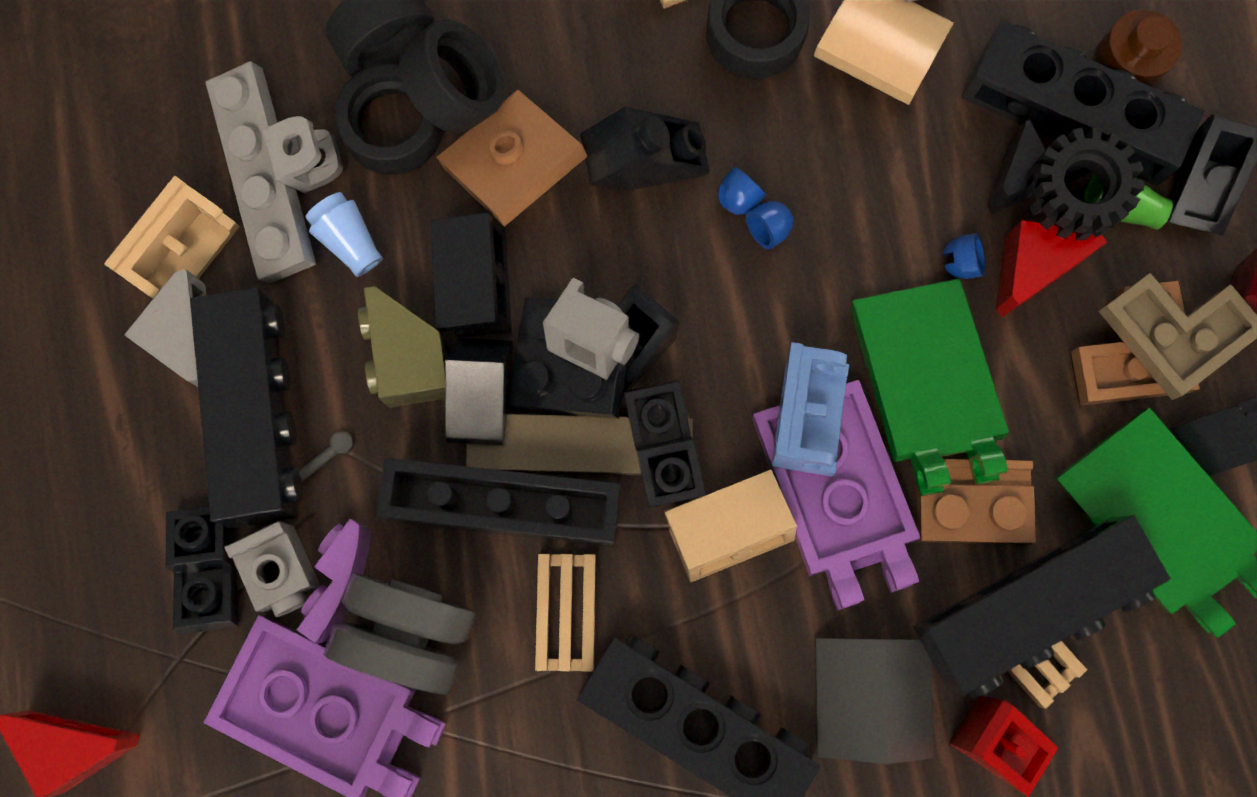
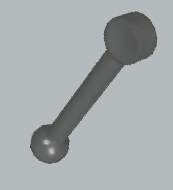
[299,431,354,482]

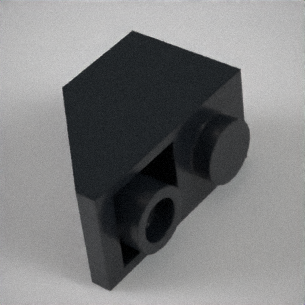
[580,106,710,191]

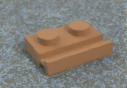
[915,459,1036,544]

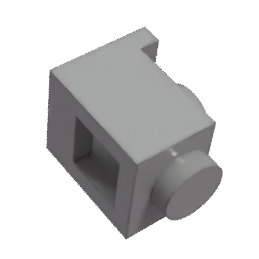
[543,278,639,380]
[225,521,320,617]

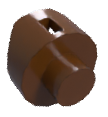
[1095,9,1182,87]

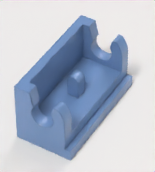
[771,342,849,476]

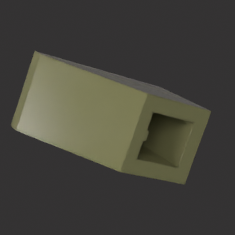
[358,286,449,408]

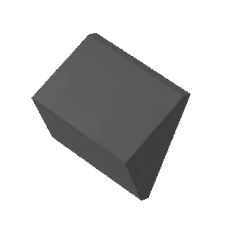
[814,638,934,764]

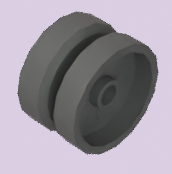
[323,573,477,695]

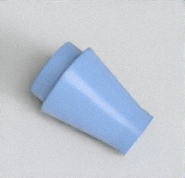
[305,192,383,277]

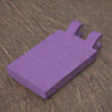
[752,380,920,611]
[204,615,447,797]

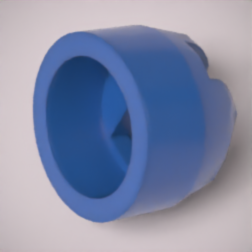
[718,166,766,215]
[746,200,794,250]
[942,233,986,279]

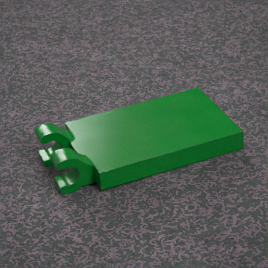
[850,279,1009,497]
[1054,408,1257,638]

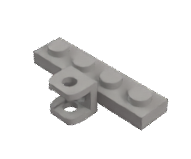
[205,61,343,284]

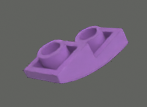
[297,519,371,644]

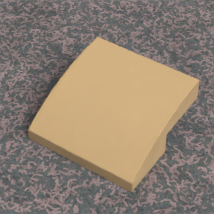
[814,0,954,105]

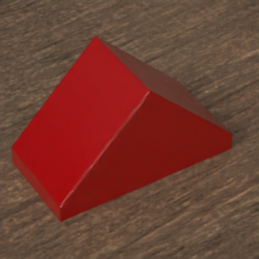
[996,220,1107,318]
[949,695,1058,797]
[0,710,140,797]

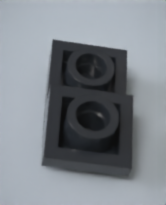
[623,380,705,508]
[165,506,238,634]

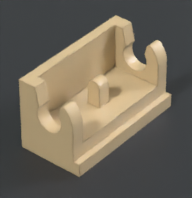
[104,176,240,298]
[665,470,797,583]

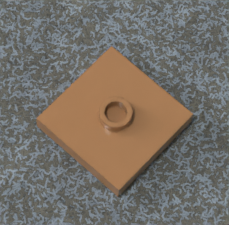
[437,90,588,227]

